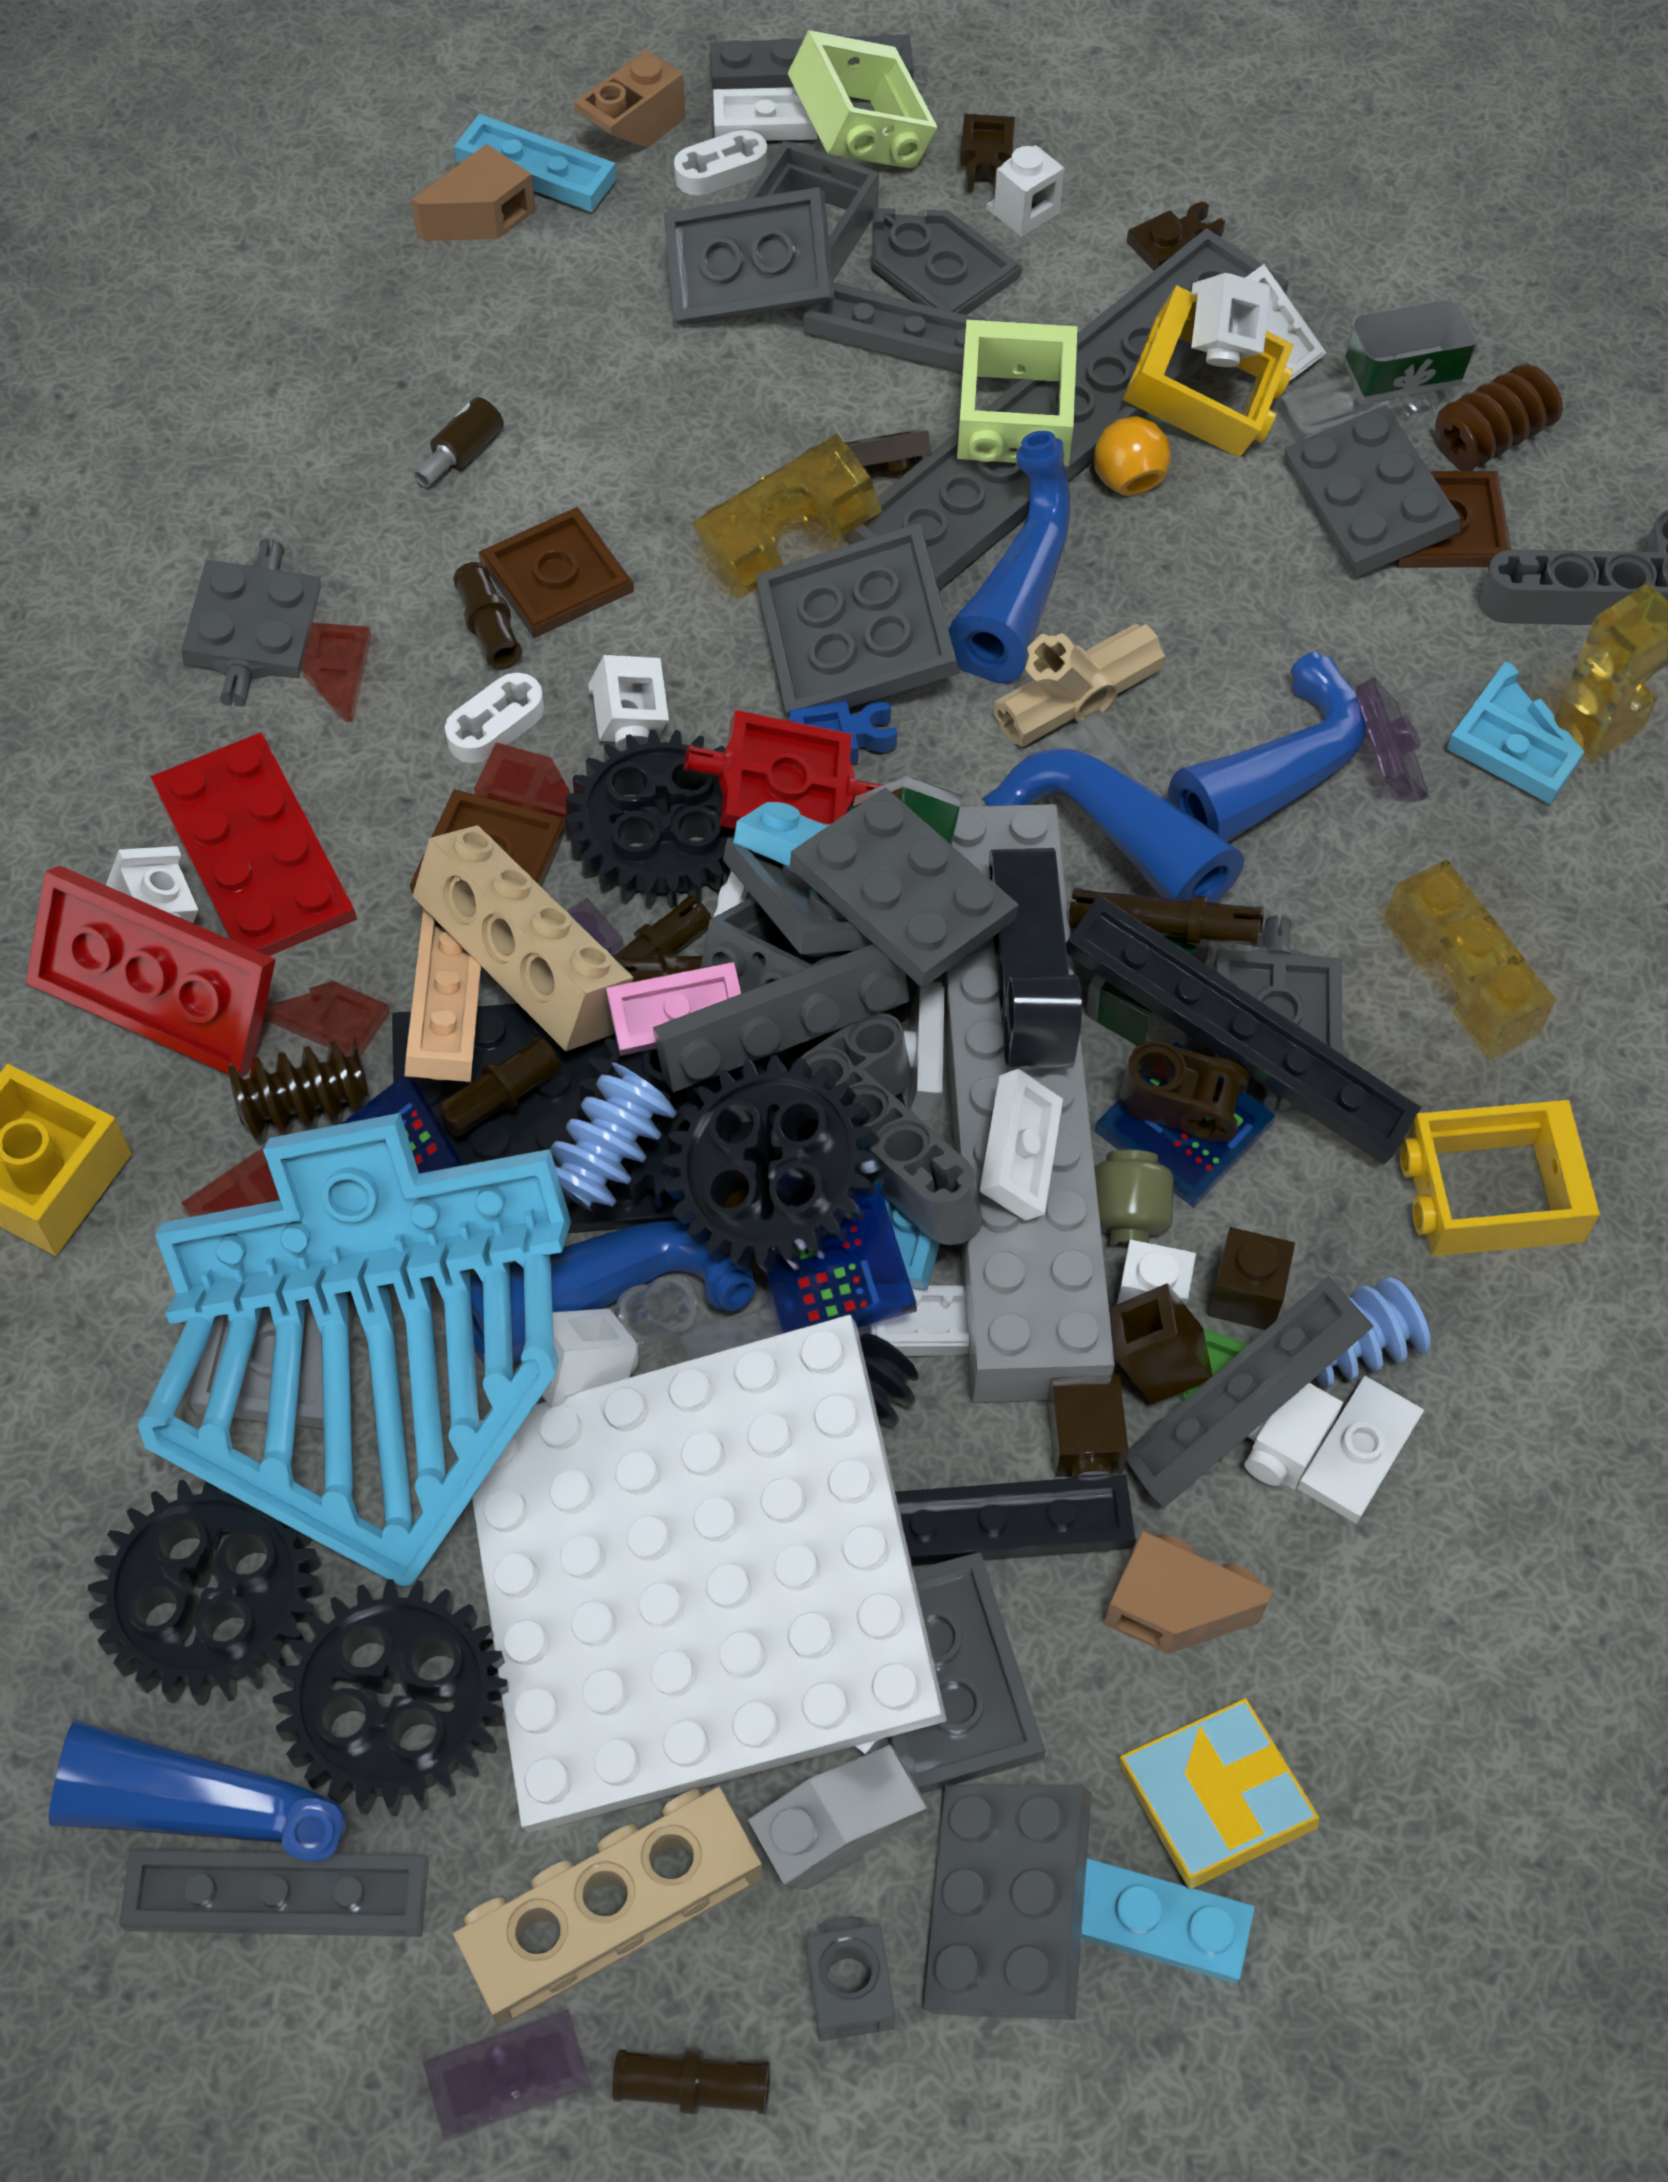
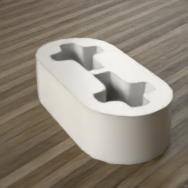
[674,130,767,195]
[445,673,544,763]

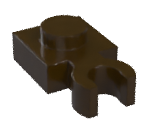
[960,113,1015,194]
[1126,202,1225,271]

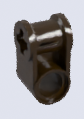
[1119,1040,1250,1142]

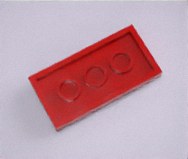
[150,732,357,956]
[25,865,276,1077]

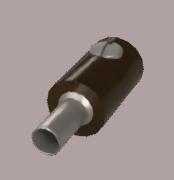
[414,397,504,487]

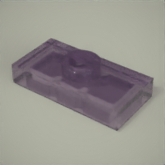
[1355,677,1430,803]
[423,2010,592,2141]

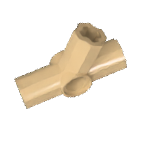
[993,623,1166,747]

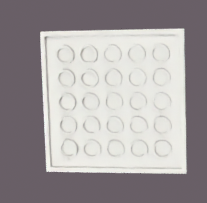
[472,1314,947,1832]

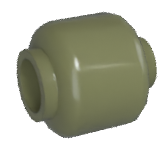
[1094,1150,1174,1248]

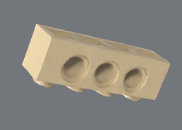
[412,825,634,1051]
[453,1786,763,2028]

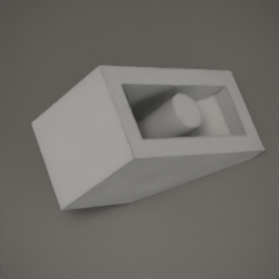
[748,1745,930,1890]

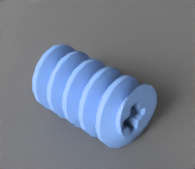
[550,1062,677,1211]
[1281,1277,1431,1389]

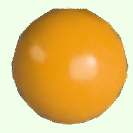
[1093,416,1172,496]

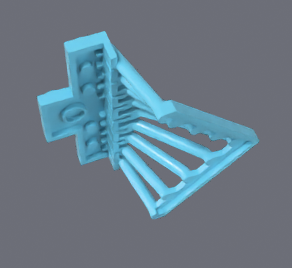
[138,1113,571,1587]

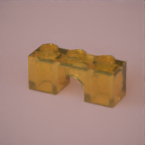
[691,433,882,599]
[1555,583,1668,763]
[1383,859,1556,1061]

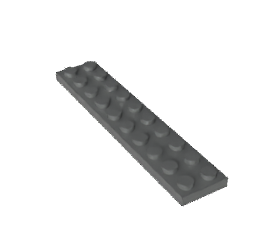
[845,228,1289,590]

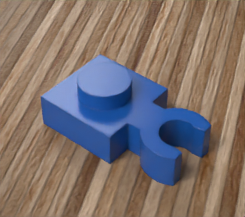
[789,701,897,763]

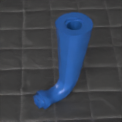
[949,430,1070,683]
[1168,652,1367,842]
[982,748,1244,903]
[470,1220,756,1366]
[48,1719,347,1862]

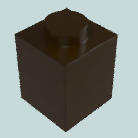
[1208,1227,1296,1330]
[1109,1283,1213,1404]
[1047,1374,1129,1478]

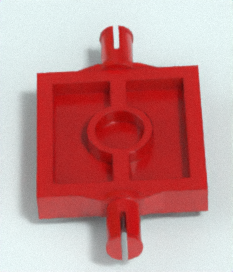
[684,710,883,829]

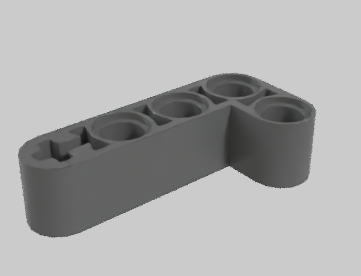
[1478,510,1668,626]
[801,1013,983,1245]

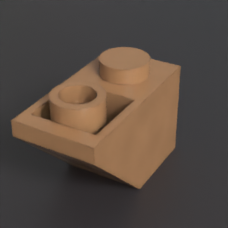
[574,49,685,148]
[411,144,536,241]
[1104,1531,1274,1654]

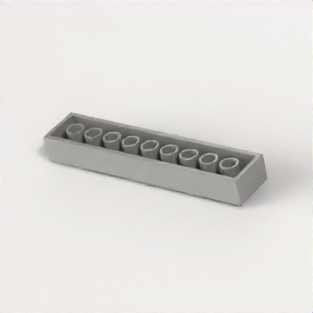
[940,804,1115,1403]

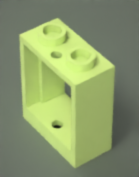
[788,30,938,169]
[957,320,1077,466]

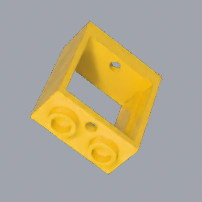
[1122,285,1294,457]
[1399,1100,1600,1256]

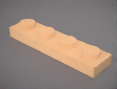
[405,908,481,1082]

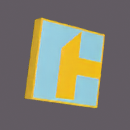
[1119,1698,1319,1890]

